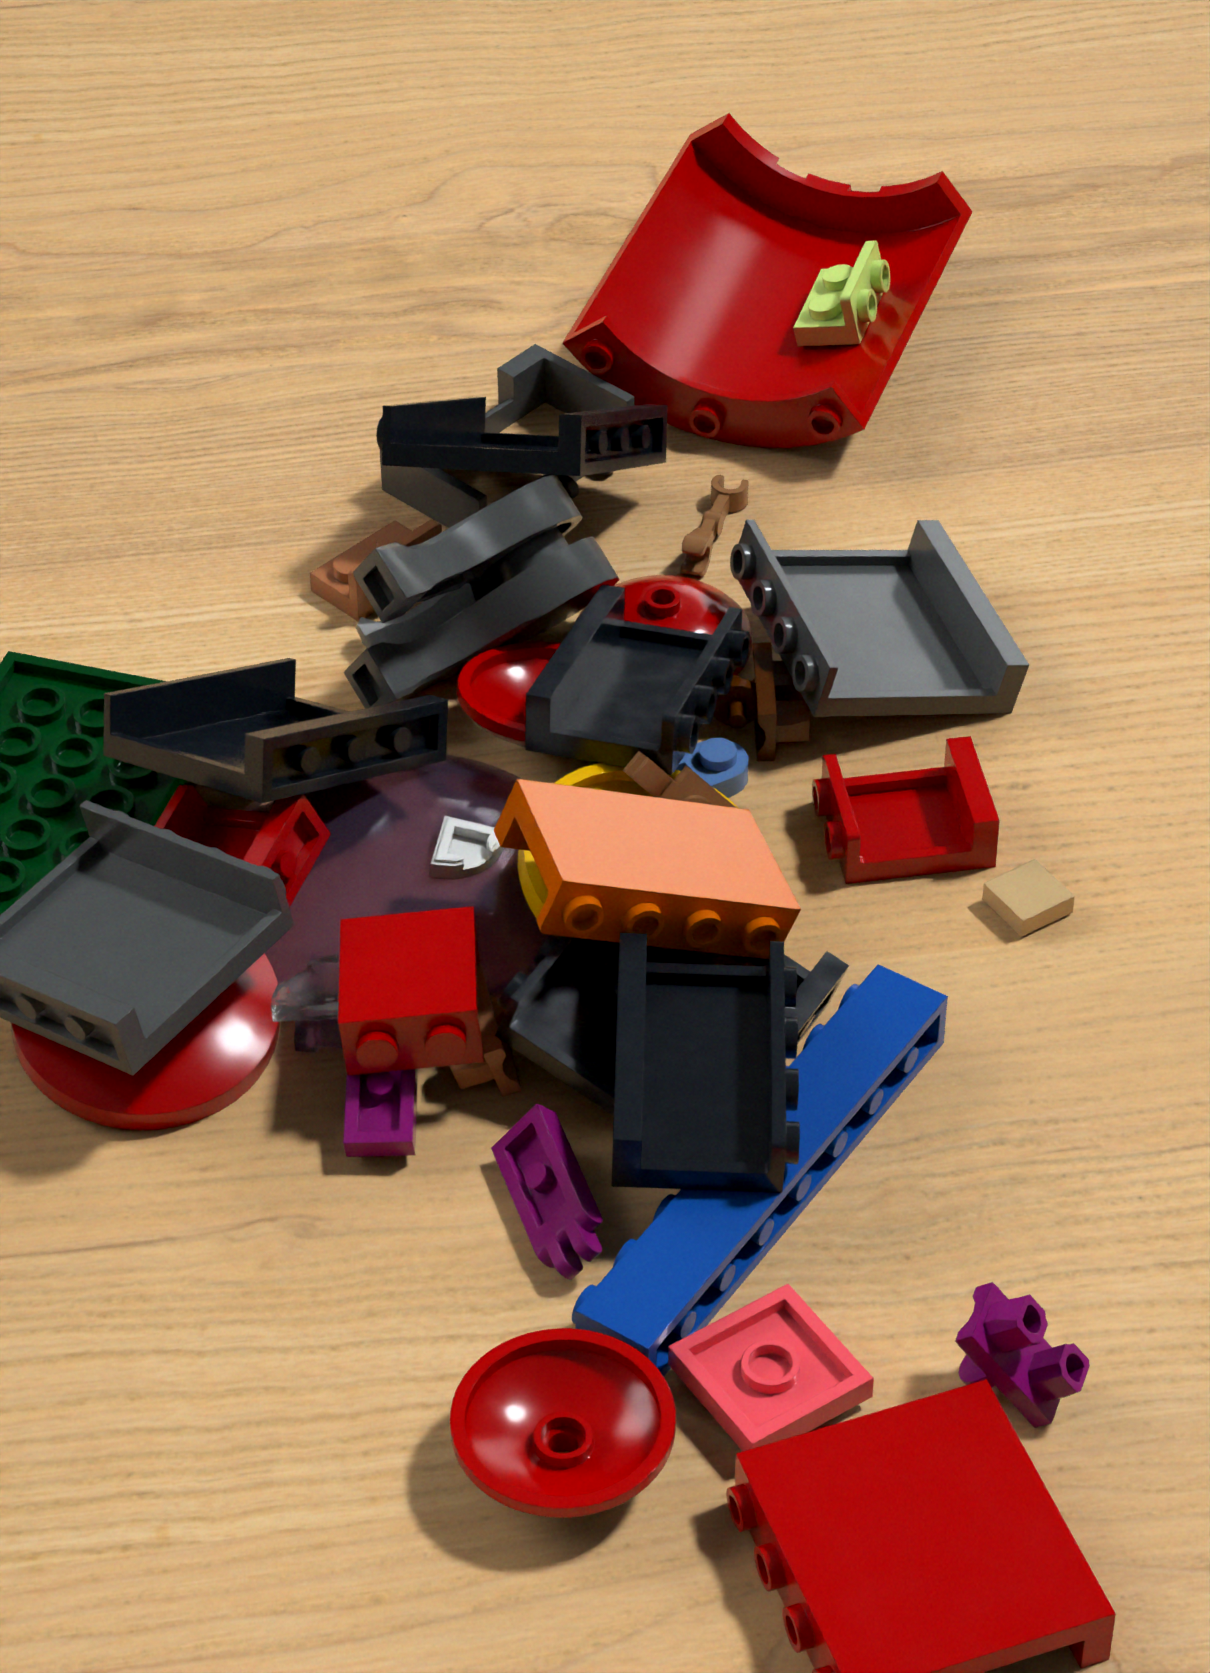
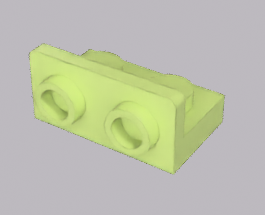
[793,241,890,346]

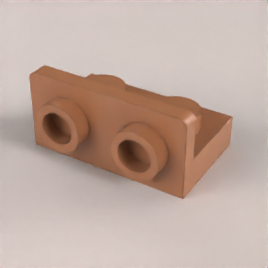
[310,519,442,622]

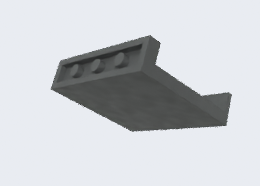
[730,520,1029,717]
[0,800,294,1075]

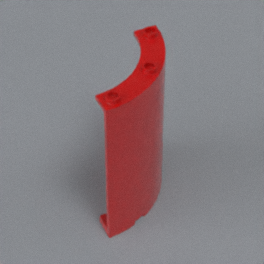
[563,113,973,448]

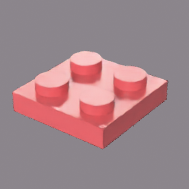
[668,1284,874,1451]

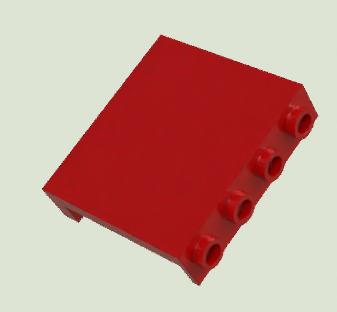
[726,1379,1116,1673]

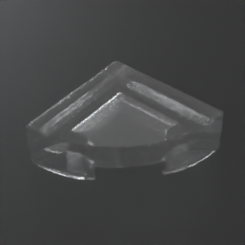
[271,955,339,1022]

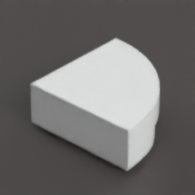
[428,816,504,880]

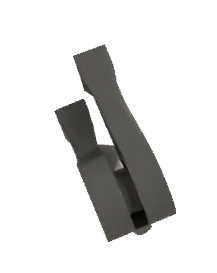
[343,475,620,708]

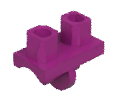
[955,1282,1090,1428]

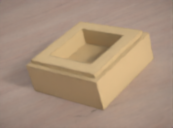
[982,859,1075,937]

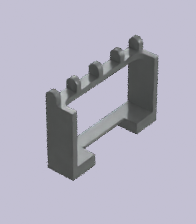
[380,344,635,528]

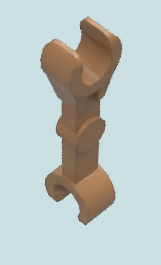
[681,475,749,576]

